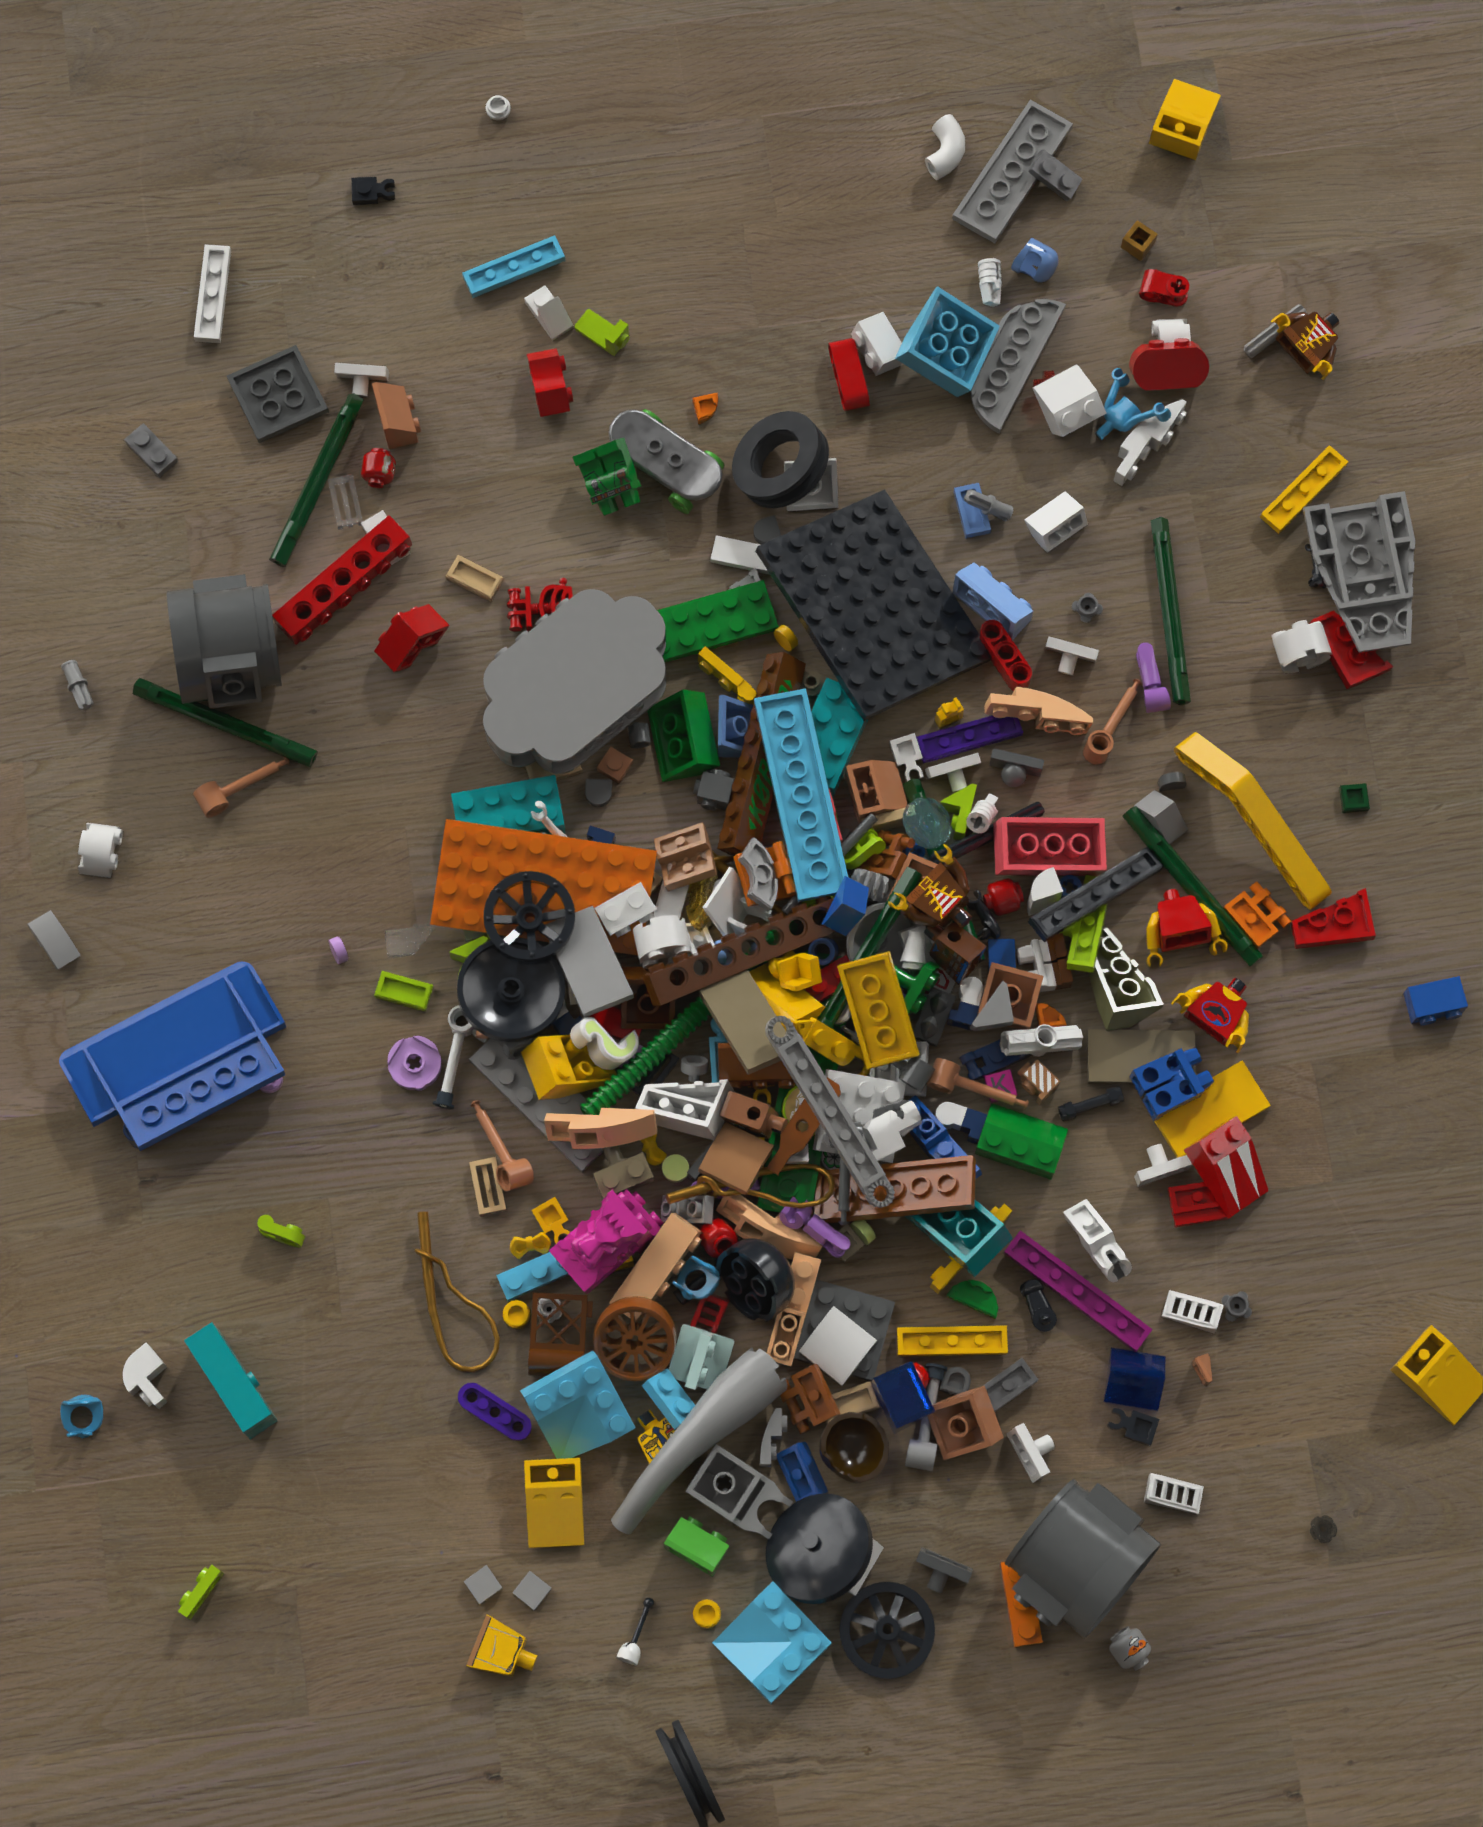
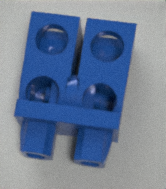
[1129,1048,1214,1122]

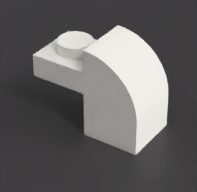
[123,1343,167,1409]

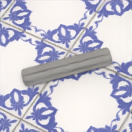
[1243,304,1307,358]

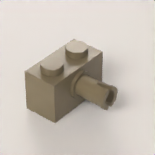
[593,1145,654,1200]

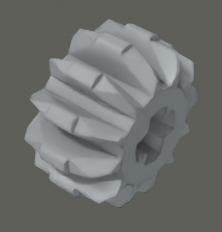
[851,869,894,904]

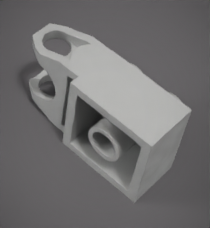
[685,1444,793,1539]

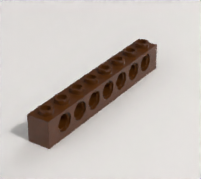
[642,896,836,1006]

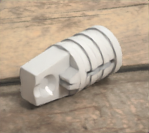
[978,258,1002,307]
[966,793,998,833]

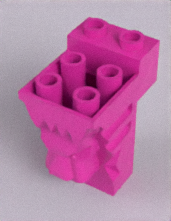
[549,1189,664,1294]

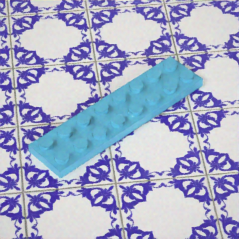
[754,688,848,902]

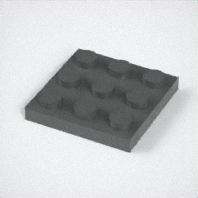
[227,345,329,443]
[794,1279,895,1382]

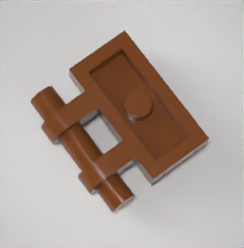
[855,830,915,880]
[780,1364,840,1434]

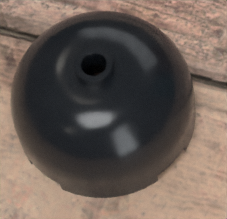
[716,1239,795,1322]

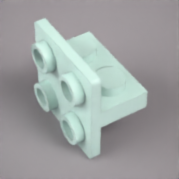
[669,1324,735,1390]

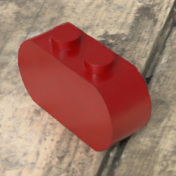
[1129,338,1209,391]

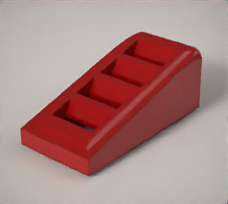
[690,1294,730,1334]

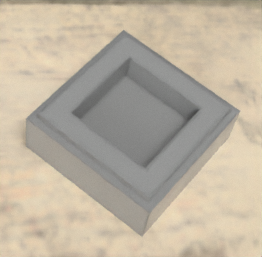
[464,1565,503,1605]
[513,1571,552,1611]

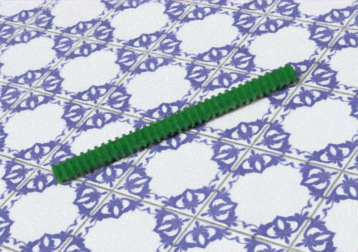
[579,921,798,1115]

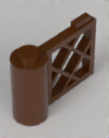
[528,1293,593,1376]

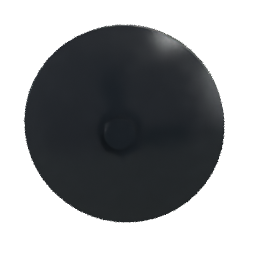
[457,937,565,1042]
[765,1493,873,1604]

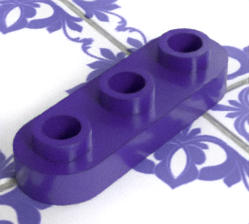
[458,1383,532,1441]

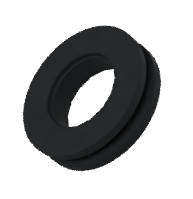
[732,411,829,508]
[655,1720,725,1827]

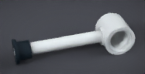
[433,1005,475,1109]

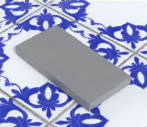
[545,906,634,1018]

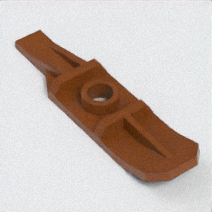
[767,1077,841,1175]

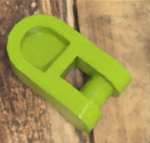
[844,827,886,870]
[257,1215,305,1248]

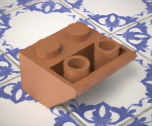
[845,760,908,824]

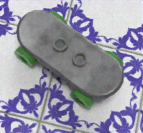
[609,409,725,514]

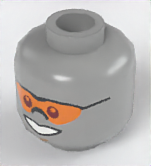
[1109,1626,1151,1671]

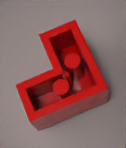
[374,604,450,673]

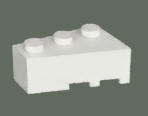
[635,1079,735,1140]

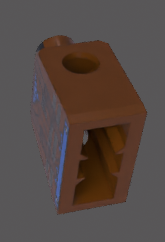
[924,922,987,985]

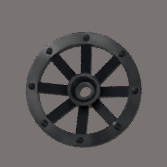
[484,871,575,962]
[839,1582,935,1679]

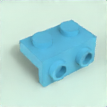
[642,1368,695,1430]

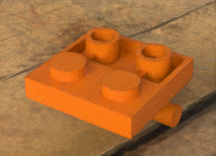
[733,841,796,907]

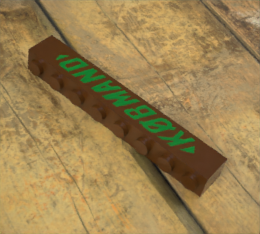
[717,652,806,856]

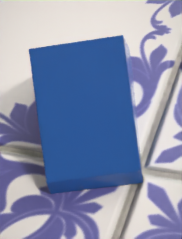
[822,876,869,936]

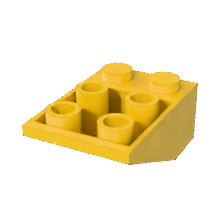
[1149,79,1221,160]
[521,1035,617,1100]
[1391,1325,1483,1426]
[524,1458,585,1548]

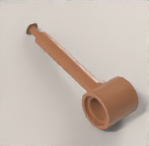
[1083,679,1142,764]
[193,757,289,818]
[927,1058,1029,1109]
[471,1100,534,1191]

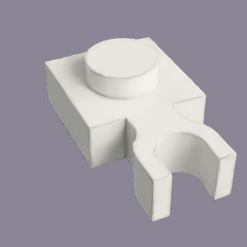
[889,733,924,782]

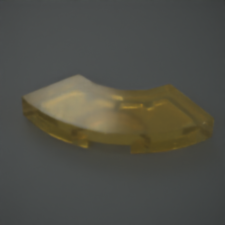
[686,875,718,932]

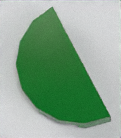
[946,1280,998,1319]

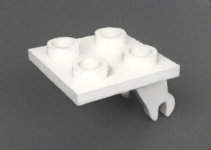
[702,867,772,936]

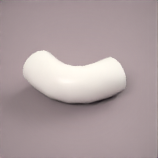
[925,114,965,180]

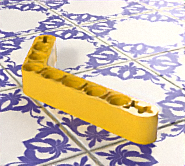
[1174,732,1332,910]

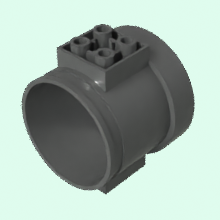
[167,574,282,708]
[1005,1479,1161,1639]

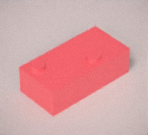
[993,817,1107,876]

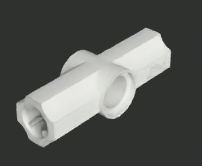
[1000,1024,1083,1057]

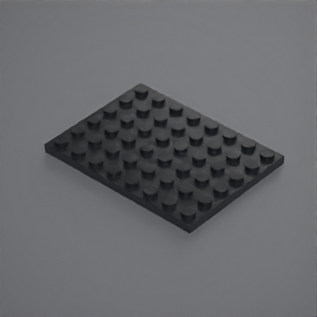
[755,489,991,721]

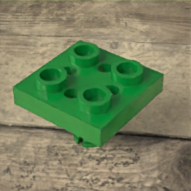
[894,961,940,1015]

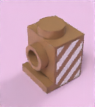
[1018,1059,1061,1106]

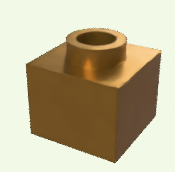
[1121,220,1158,261]

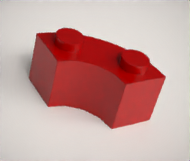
[527,348,574,417]

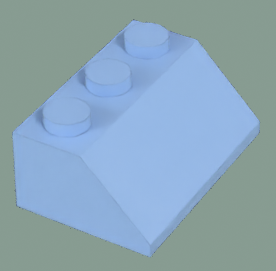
[952,562,1033,640]

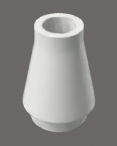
[900,931,926,971]

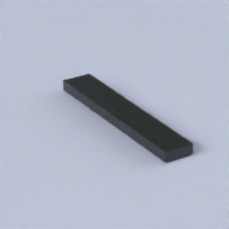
[1028,847,1164,942]

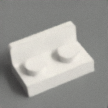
[594,882,657,938]

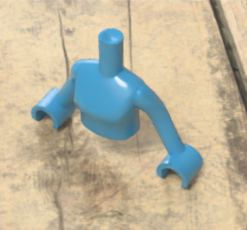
[1095,368,1171,440]

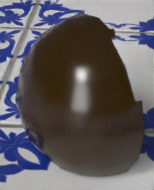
[819,1412,889,1483]

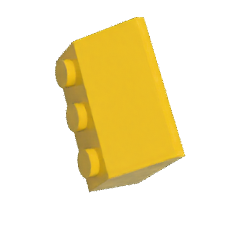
[749,962,825,1030]

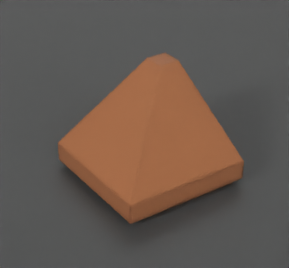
[1192,1353,1212,1386]

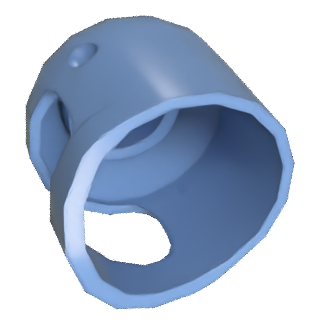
[1011,238,1059,283]

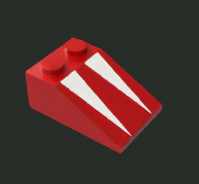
[1184,1116,1269,1219]

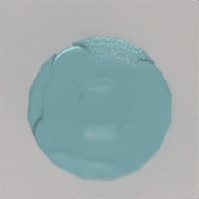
[903,797,952,849]

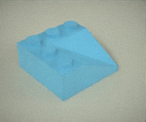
[895,287,1000,397]
[520,1350,636,1459]
[712,1581,832,1705]

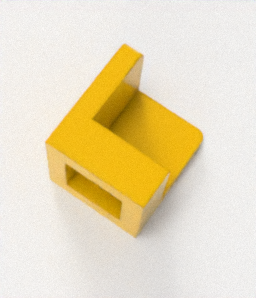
[777,953,822,991]

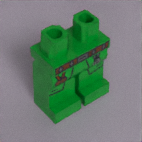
[572,438,641,516]

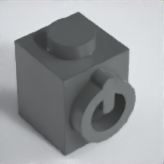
[693,769,734,811]

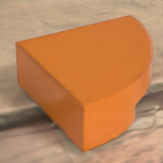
[693,393,718,424]
[1035,1003,1067,1027]

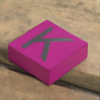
[984,1069,1017,1103]

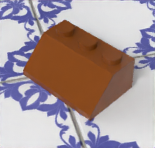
[718,1043,795,1091]

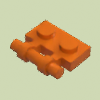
[1223,882,1292,949]

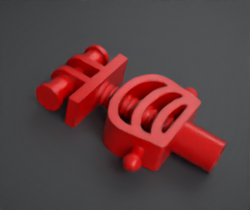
[507,578,573,632]

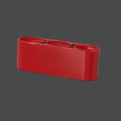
[828,338,870,411]
[980,620,1032,691]

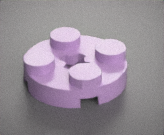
[388,1036,442,1091]

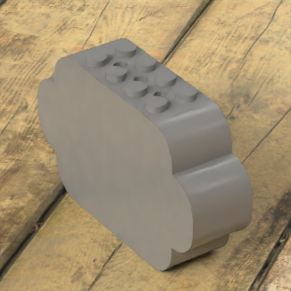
[483,589,666,774]

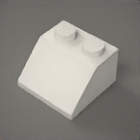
[1033,365,1107,437]

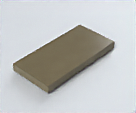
[699,969,786,1075]
[1087,1029,1196,1085]

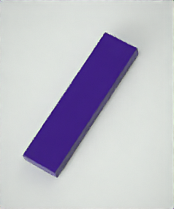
[916,715,1023,764]

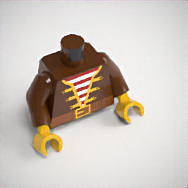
[1271,311,1339,380]
[888,844,972,928]

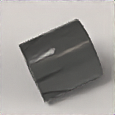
[628,722,651,749]

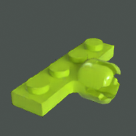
[1059,875,1108,973]

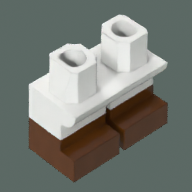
[1017,933,1073,992]

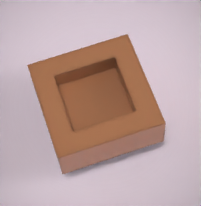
[597,747,633,784]

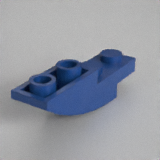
[909,1095,982,1179]

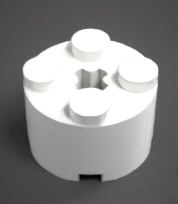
[1272,620,1332,673]
[633,915,692,969]

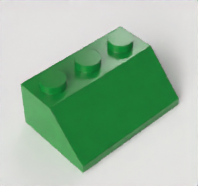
[647,689,720,782]
[975,1103,1068,1180]

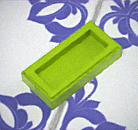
[374,971,434,1012]

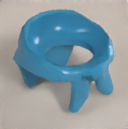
[672,1256,720,1300]
[60,1394,103,1438]

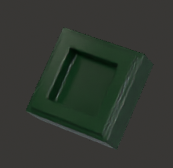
[1339,783,1370,813]

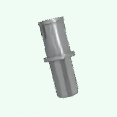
[964,489,1013,521]
[61,660,93,710]

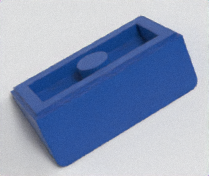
[777,1441,828,1502]

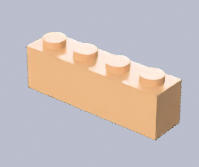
[609,1213,702,1322]

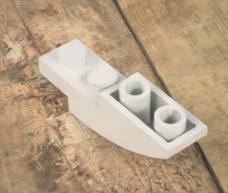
[1113,399,1187,486]

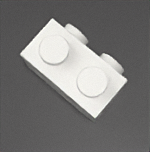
[851,312,902,376]

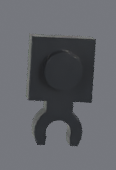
[351,177,395,205]
[1107,1408,1160,1446]

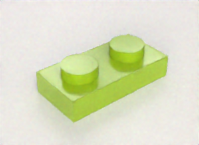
[178,1565,224,1620]

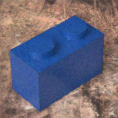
[1403,976,1468,1026]

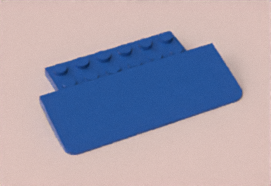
[59,962,286,1151]

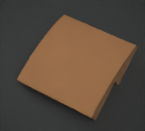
[654,822,717,891]
[698,1122,774,1195]

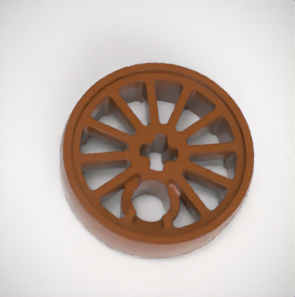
[593,1296,676,1381]

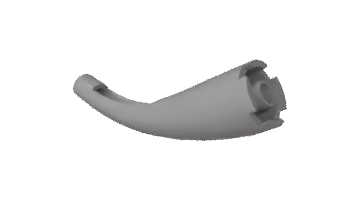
[611,1347,787,1534]

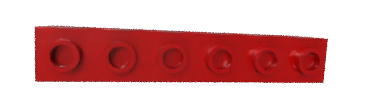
[272,515,412,645]

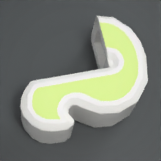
[570,1017,639,1070]

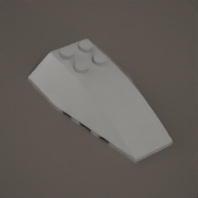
[1303,491,1415,653]

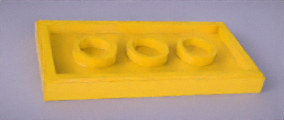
[837,951,920,1069]
[1154,1060,1271,1158]

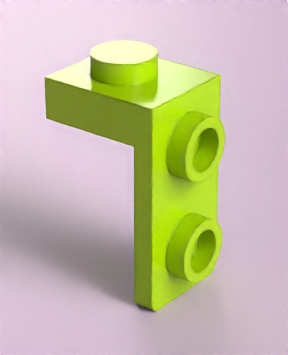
[574,309,630,356]

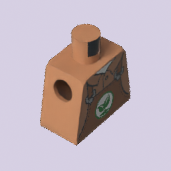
[719,1091,788,1139]

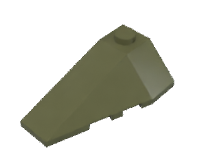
[1089,924,1163,1031]

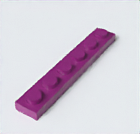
[1003,1230,1153,1353]

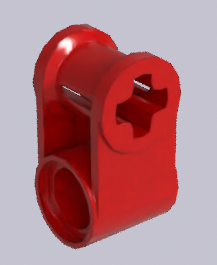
[1139,269,1190,307]

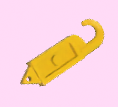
[793,1017,870,1076]

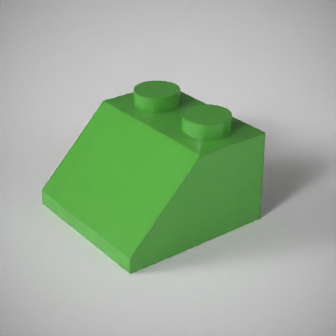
[664,1516,729,1577]

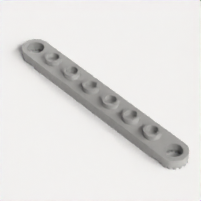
[765,1016,895,1208]

